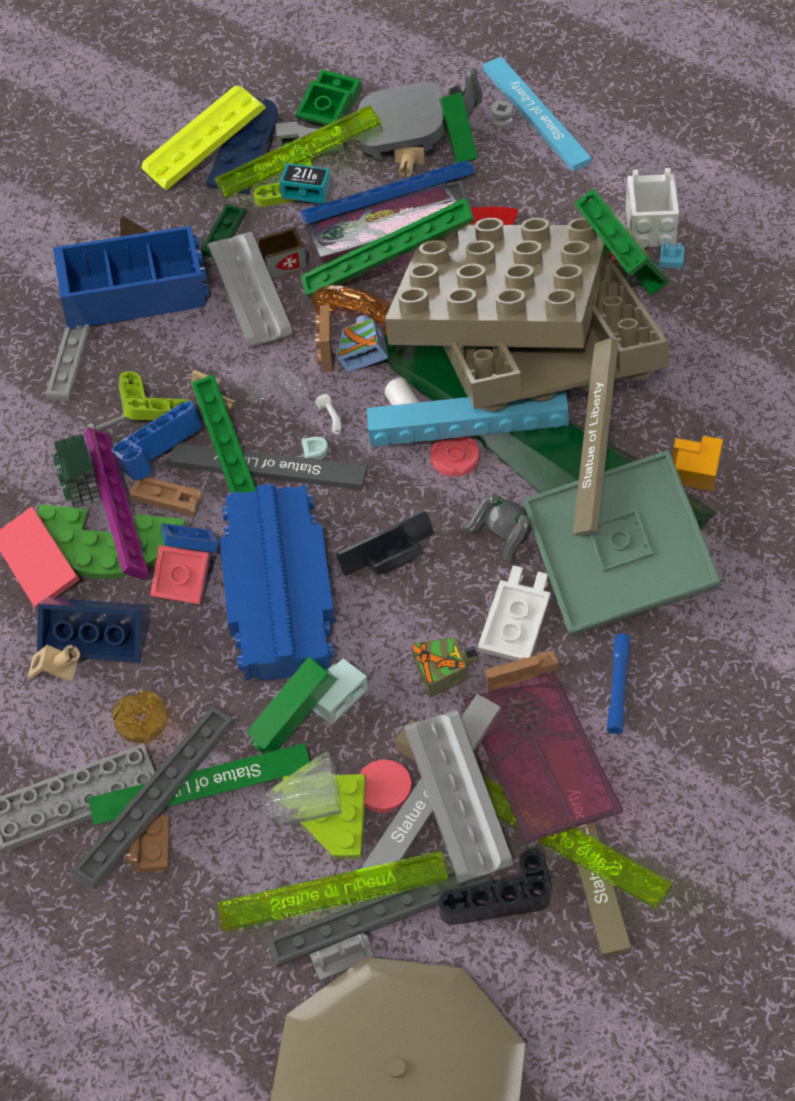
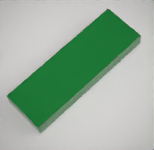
[439,92,478,163]

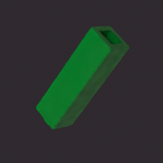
[246,657,337,753]

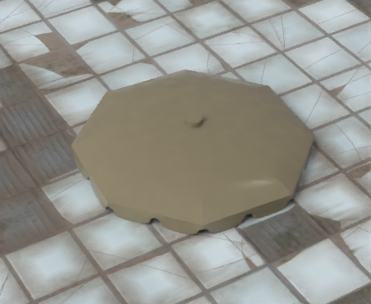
[271,957,525,1101]

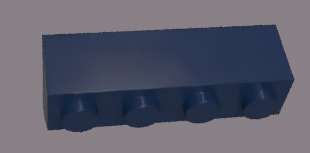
[37,597,149,663]

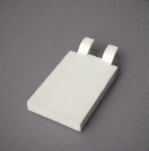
[478,565,551,661]

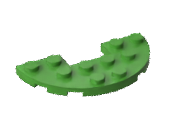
[38,504,186,579]

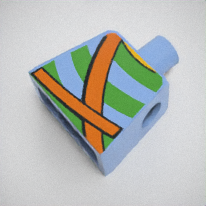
[337,315,388,372]

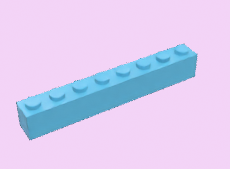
[367,390,569,447]

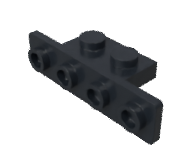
[336,512,434,576]

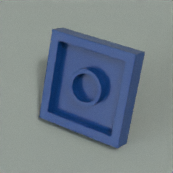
[160,523,218,552]

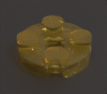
[113,691,168,744]

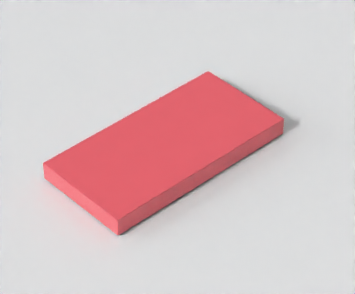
[0,507,80,610]

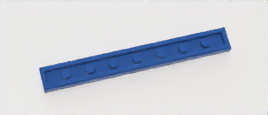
[300,161,475,224]

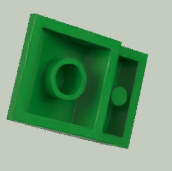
[295,69,363,128]

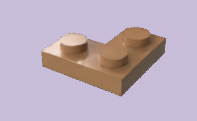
[315,305,333,372]

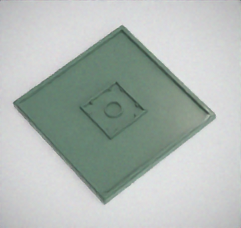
[522,450,722,636]

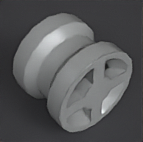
[491,101,513,128]

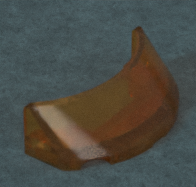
[311,285,392,335]

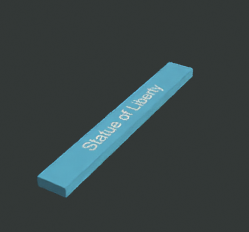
[483,57,592,171]

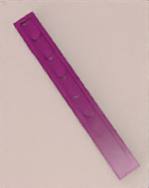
[84,427,149,580]

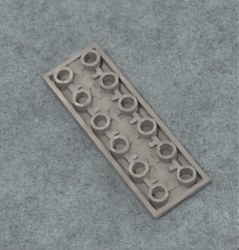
[207,232,293,348]
[404,710,513,884]
[0,744,155,851]

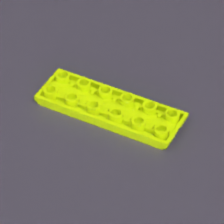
[141,86,266,191]

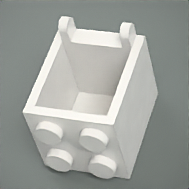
[625,168,679,248]

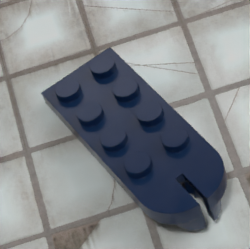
[206,97,279,195]

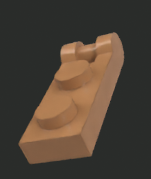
[129,477,204,518]

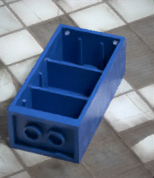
[53,226,209,329]

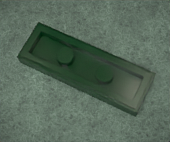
[199,204,247,258]

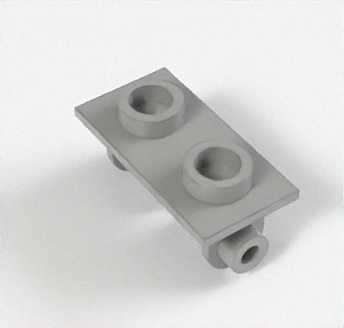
[309,932,375,981]

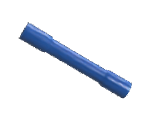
[607,634,631,734]

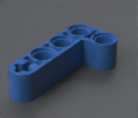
[112,401,204,480]

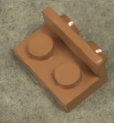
[126,815,170,873]

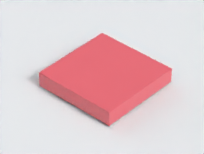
[150,545,211,605]

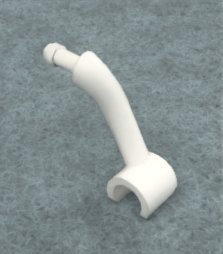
[315,394,342,435]

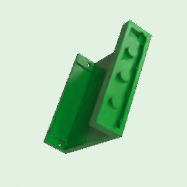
[574,188,670,296]

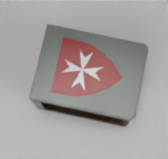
[257,227,307,278]

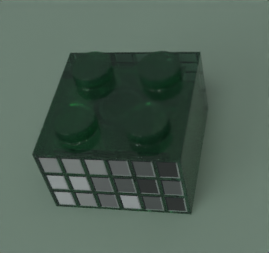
[52,434,102,508]

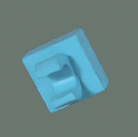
[659,242,684,269]

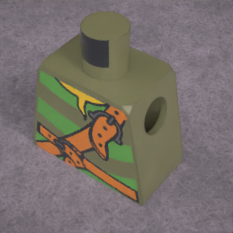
[412,637,479,698]

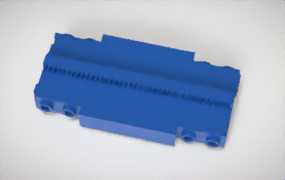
[219,484,335,681]

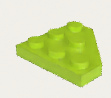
[281,774,367,859]

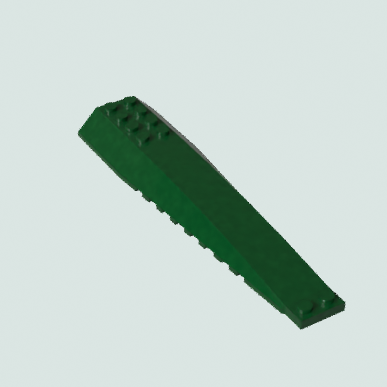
[384,335,716,529]

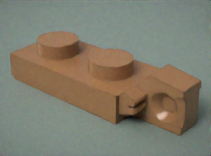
[485,651,559,693]

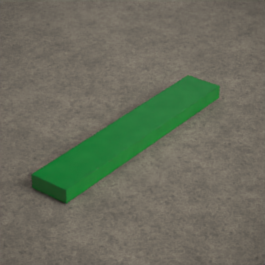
[191,374,256,493]

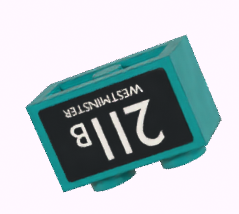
[280,163,331,204]

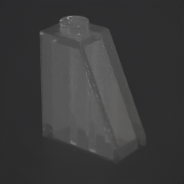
[264,752,342,828]

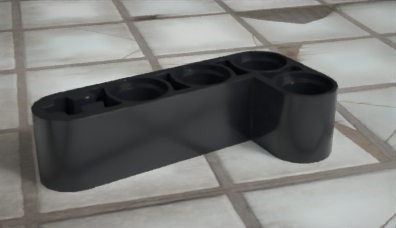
[439,849,551,925]

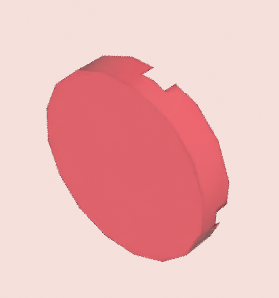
[431,436,480,477]
[360,759,412,813]

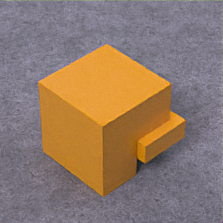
[673,436,723,491]

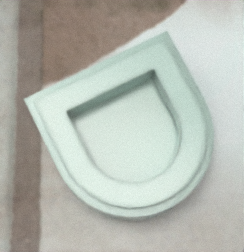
[301,437,328,460]

